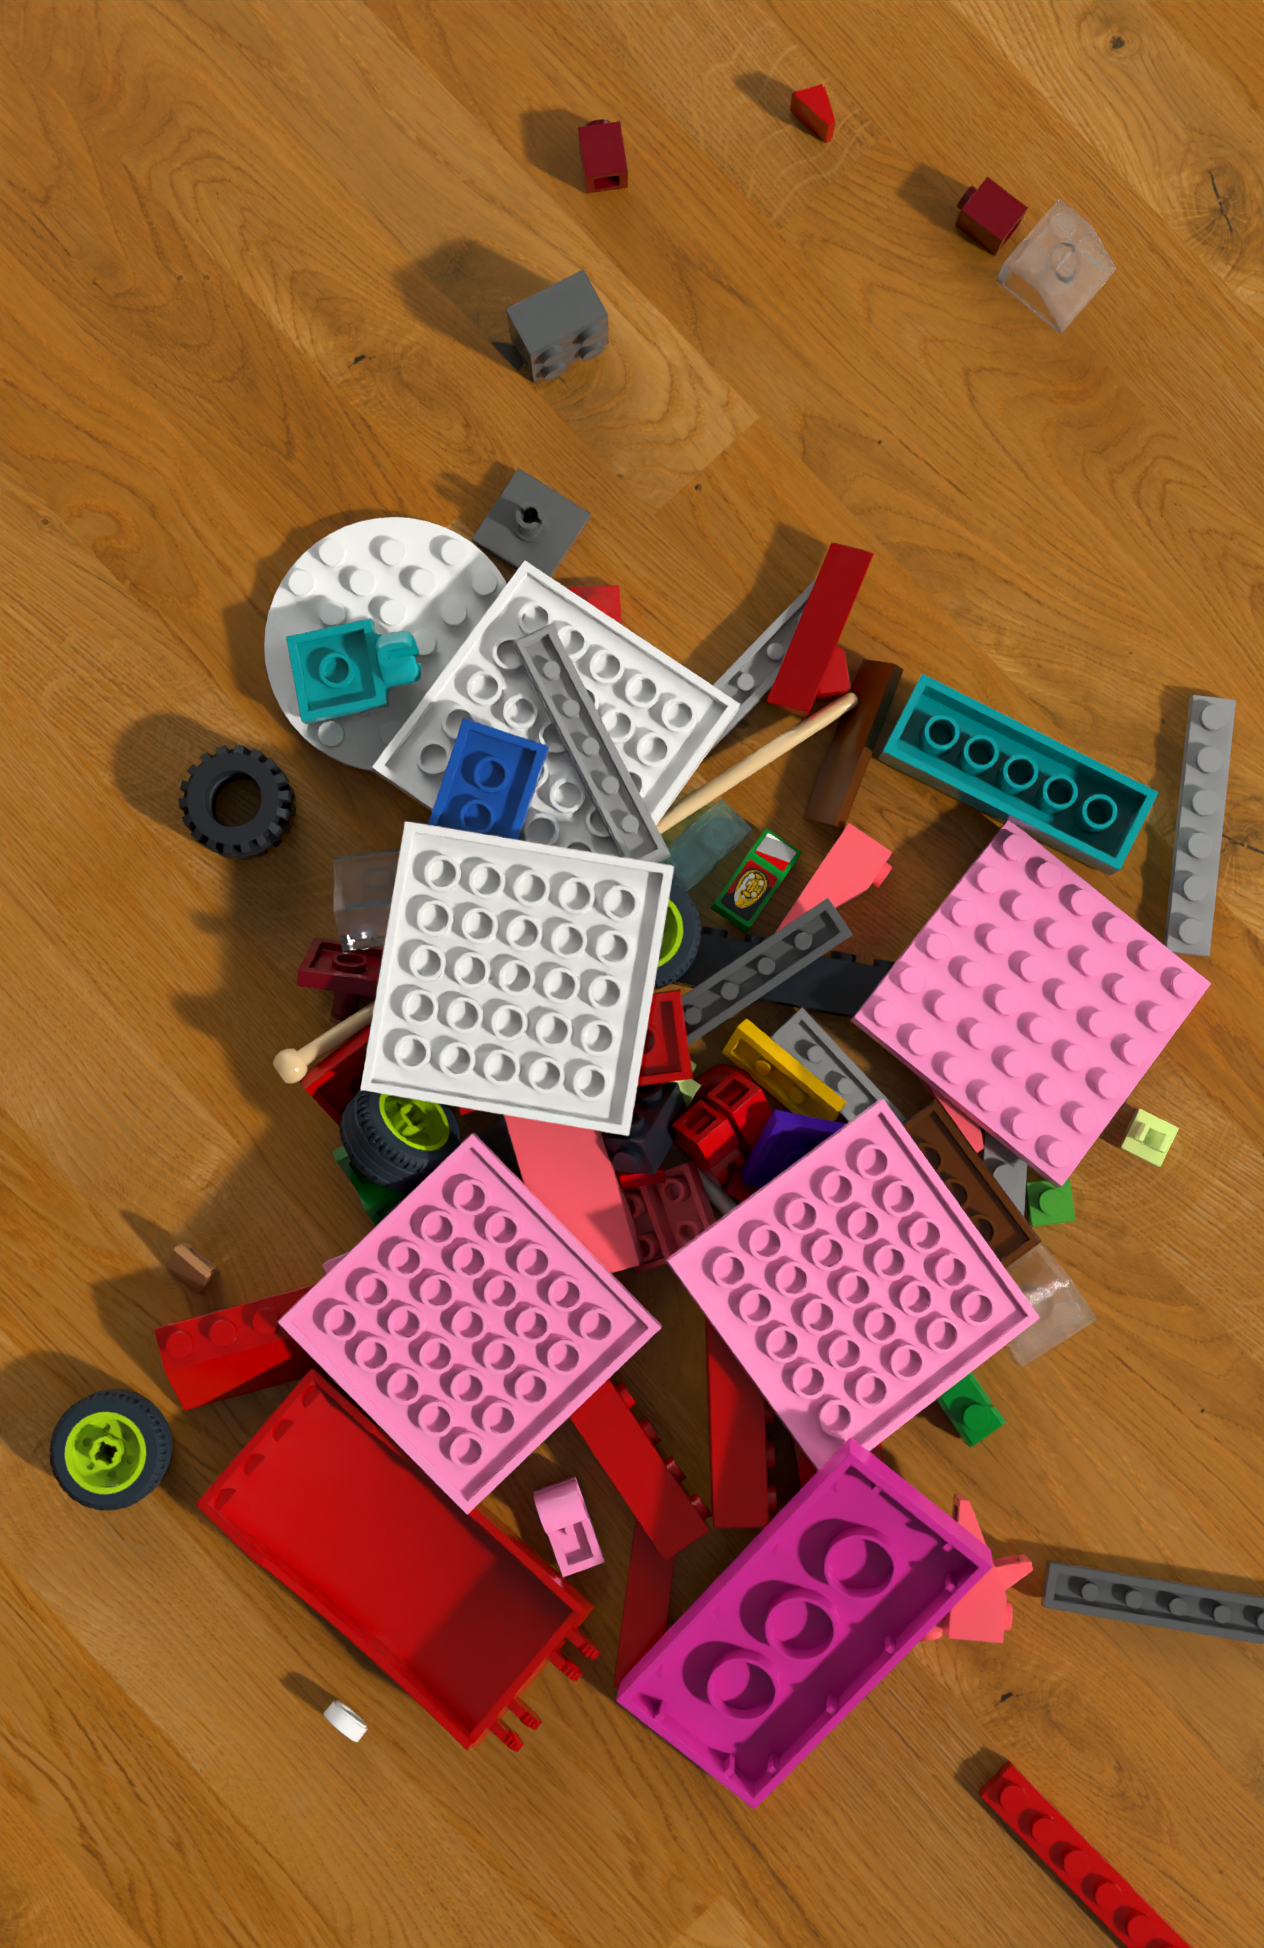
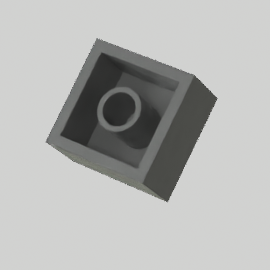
[506,269,609,382]

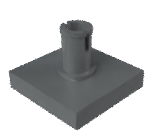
[472,468,591,578]

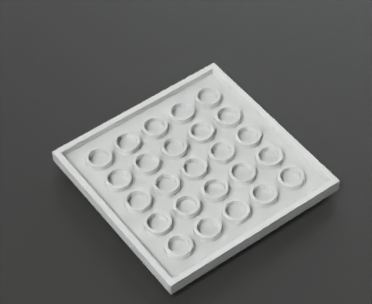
[372,561,740,857]
[360,821,674,1136]

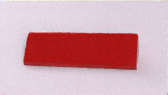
[766,542,874,718]

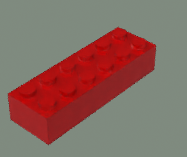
[705,1317,777,1528]

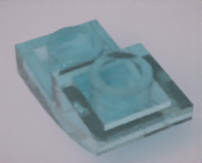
[659,799,752,892]

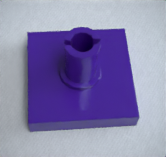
[741,1109,846,1188]

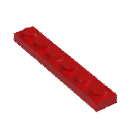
[978,1760,1192,1948]

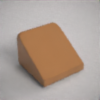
[166,1243,219,1294]

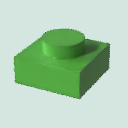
[1025,1178,1076,1227]

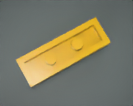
[721,1018,847,1121]

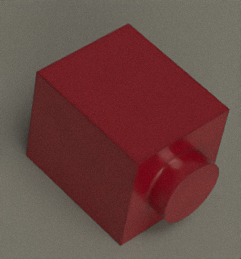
[578,119,628,194]
[955,177,1028,256]

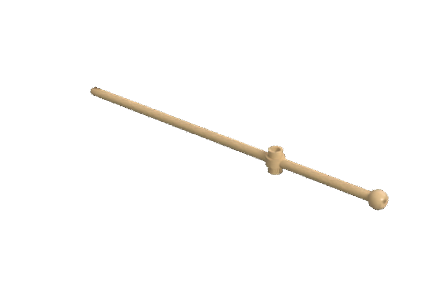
[273,693,858,1083]

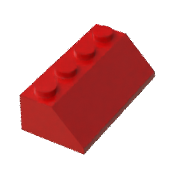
[154,1283,326,1411]

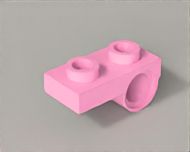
[533,1475,605,1577]

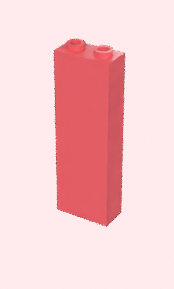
[504,1115,644,1273]

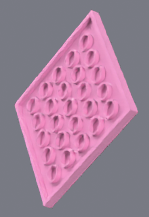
[850,821,1211,1188]
[665,1099,1040,1472]
[278,1132,661,1514]

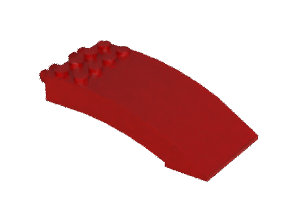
[195,1367,601,1752]

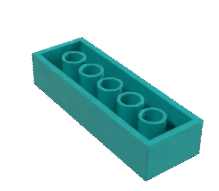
[878,674,1159,876]

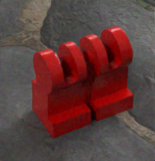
[672,1070,772,1187]

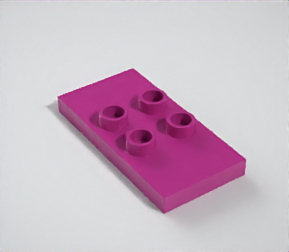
[616,1437,993,1809]

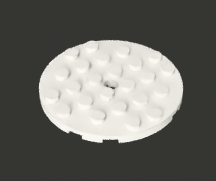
[264,517,507,772]

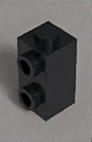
[604,1082,687,1175]

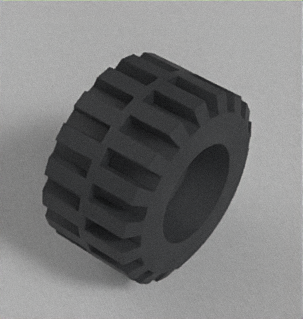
[179,745,296,860]

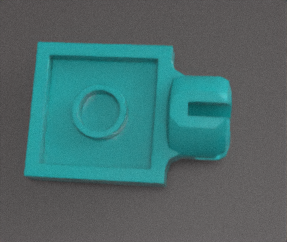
[286,619,422,724]

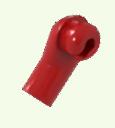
[692,1064,752,1101]

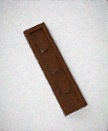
[803,659,904,830]

